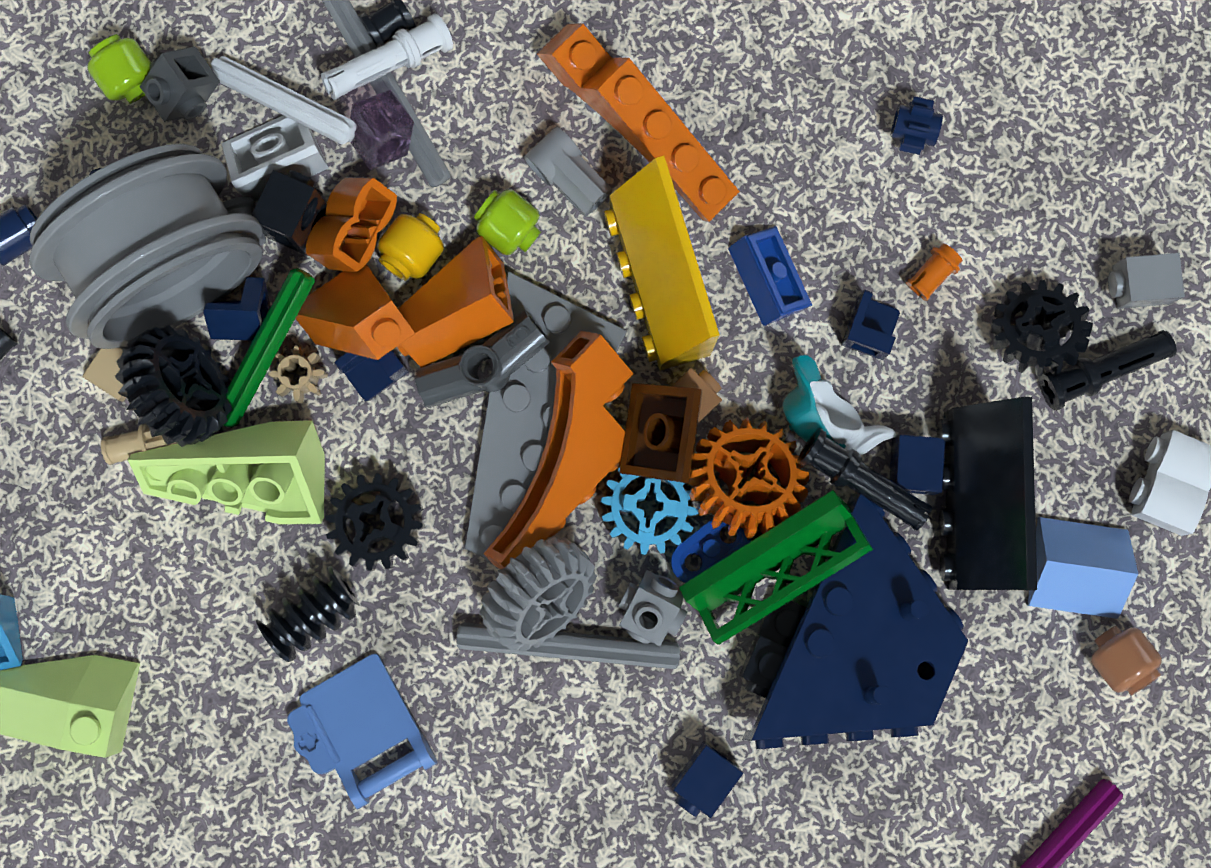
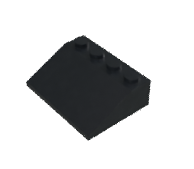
[937,397,1037,590]

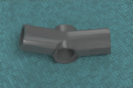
[415,311,550,408]

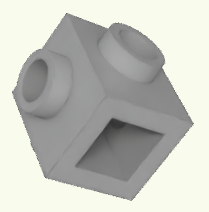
[618,570,687,646]

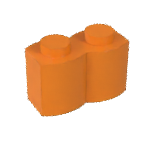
[306,178,397,272]

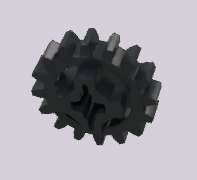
[990,280,1093,376]
[325,473,425,571]

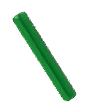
[224,268,315,428]

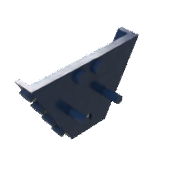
[742,492,968,749]

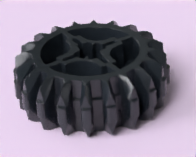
[115,325,233,447]

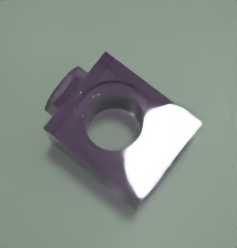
[350,90,414,170]

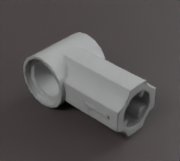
[524,127,612,217]

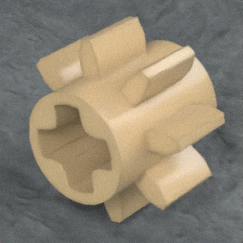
[268,346,328,403]

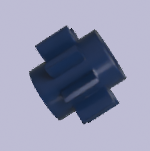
[890,96,943,155]

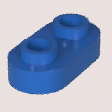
[671,519,752,583]

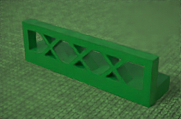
[679,490,873,645]

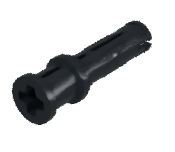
[1039,330,1177,411]
[797,428,932,530]

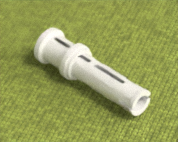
[321,13,453,100]

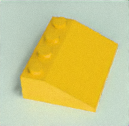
[604,156,720,371]

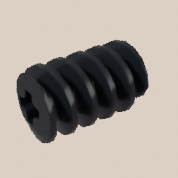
[256,565,359,662]

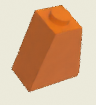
[397,236,514,368]
[295,264,416,360]

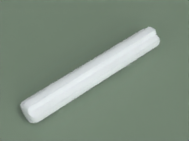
[210,56,357,145]

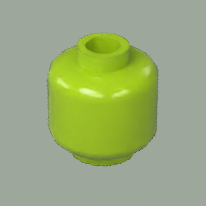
[87,34,151,104]
[474,189,541,255]

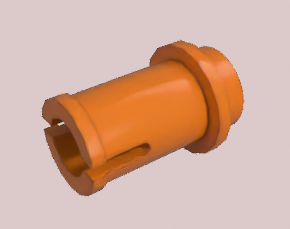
[906,243,963,301]

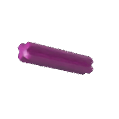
[1020,779,1123,868]

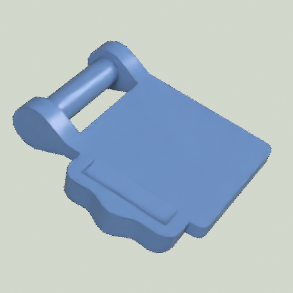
[287,654,438,810]

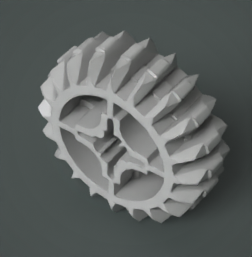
[479,536,597,652]

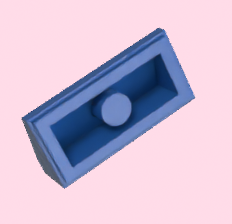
[728,226,812,326]

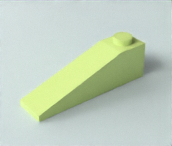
[128,420,325,524]
[0,655,140,758]

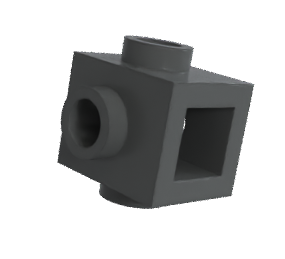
[140,46,220,122]

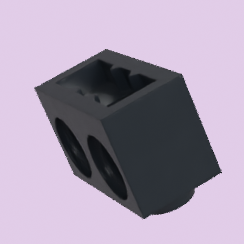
[252,170,327,256]

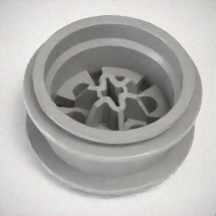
[29,144,263,349]

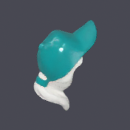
[782,355,896,456]

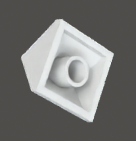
[221,115,329,202]

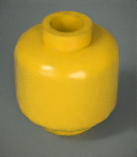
[377,213,444,281]

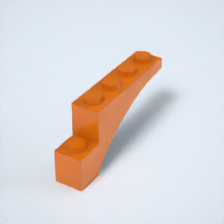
[537,23,740,222]
[483,331,634,569]

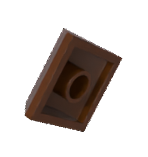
[619,383,702,483]

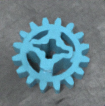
[601,467,698,555]

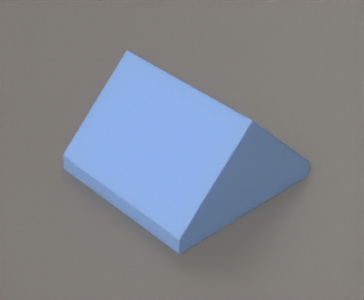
[1027,517,1138,619]

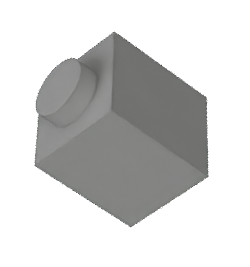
[1108,253,1185,309]

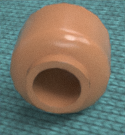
[1091,625,1162,696]

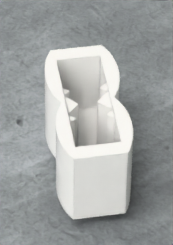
[1129,430,1211,536]

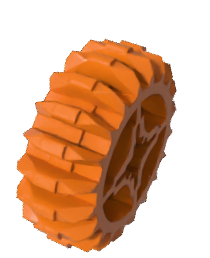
[687,417,809,540]

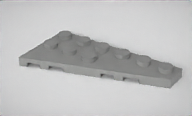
[465,272,627,561]

